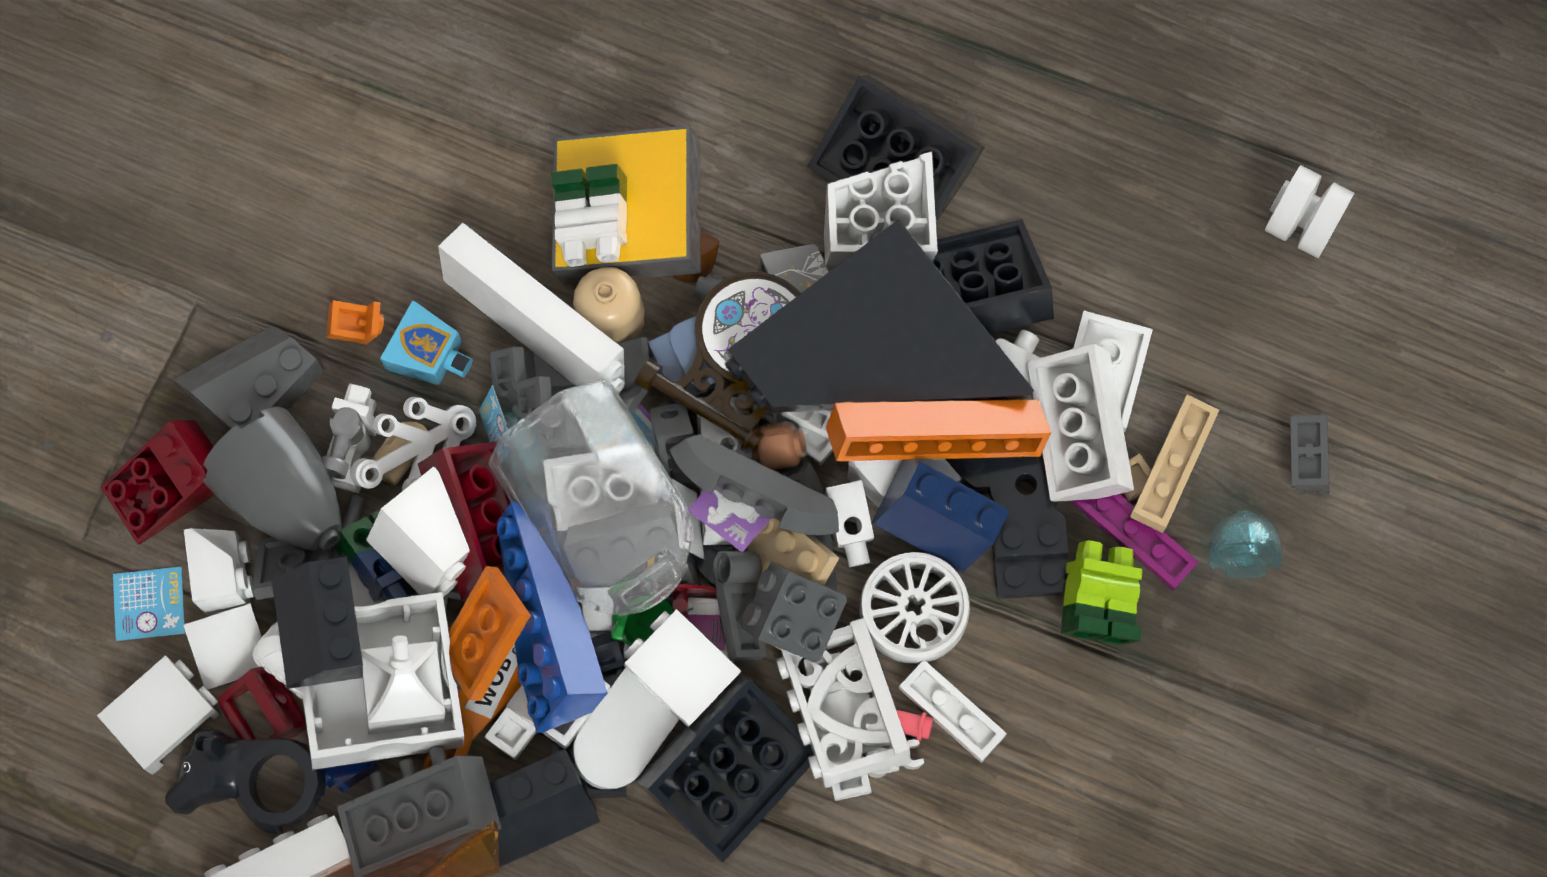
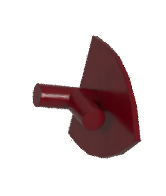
[644,584,717,621]

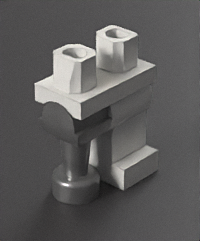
[322,384,377,494]

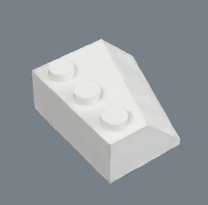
[824,151,938,266]

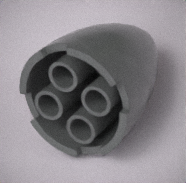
[202,407,342,551]

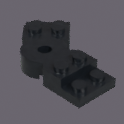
[945,454,1069,599]

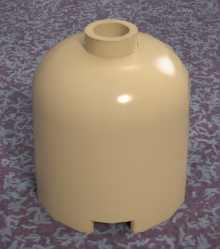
[573,267,645,344]

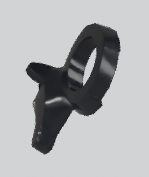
[165,729,326,835]

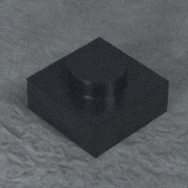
[591,632,624,673]

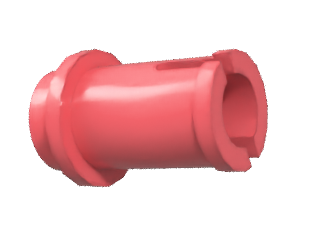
[896,710,933,742]

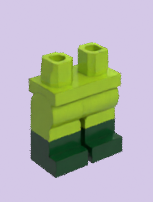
[1060,540,1142,645]

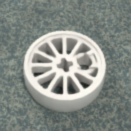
[859,552,970,664]

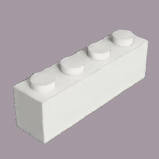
[204,814,351,877]

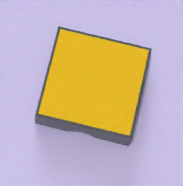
[552,125,701,285]

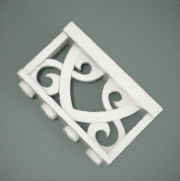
[776,618,911,788]

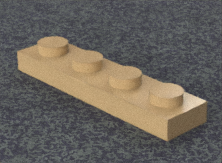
[1130,394,1219,533]

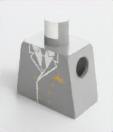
[758,244,836,293]

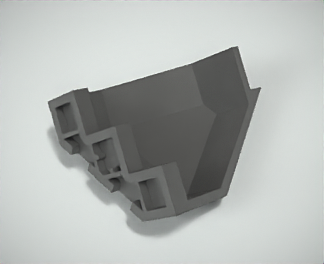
[490,337,649,449]

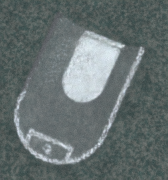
[488,378,694,616]

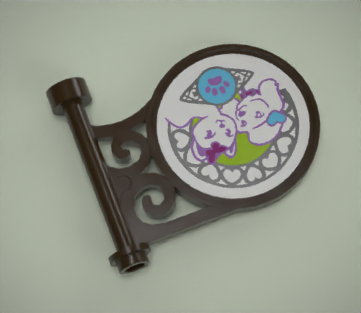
[635,272,801,453]

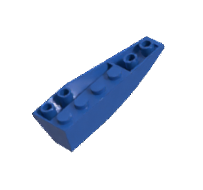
[497,502,608,733]

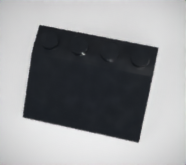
[807,75,985,222]
[933,219,1054,334]
[635,674,814,862]

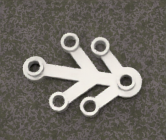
[350,397,476,491]

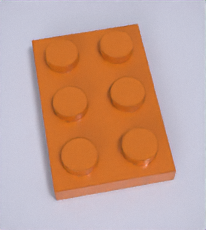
[448,566,531,701]

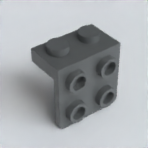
[741,561,847,662]

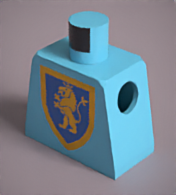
[380,301,473,385]

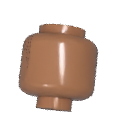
[752,421,806,470]

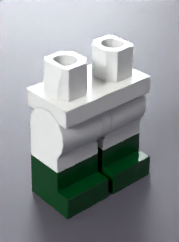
[551,164,627,267]

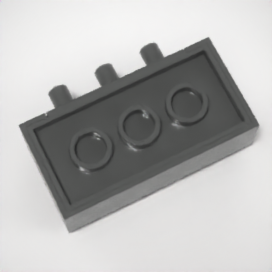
[337,746,502,877]

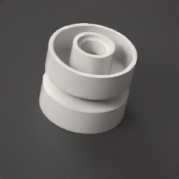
[1265,165,1354,259]

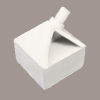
[361,635,445,734]

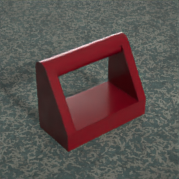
[216,667,307,740]

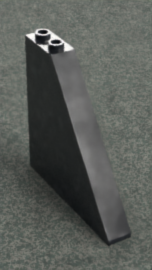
[724,219,1034,413]

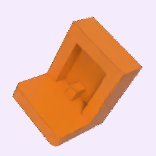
[326,300,384,345]

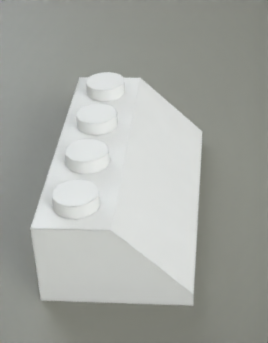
[1027,343,1134,502]

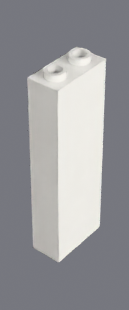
[438,223,625,405]

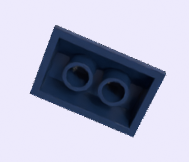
[871,460,1010,572]

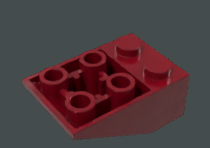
[100,420,214,544]

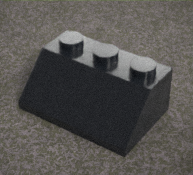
[272,556,363,689]
[481,749,601,868]

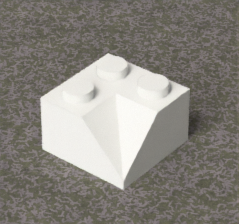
[184,528,255,616]

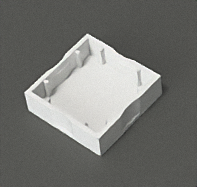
[301,592,464,770]

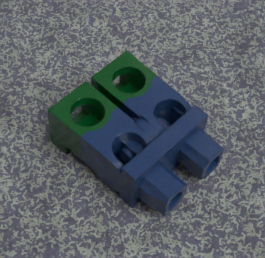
[334,509,410,602]

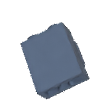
[648,316,732,410]

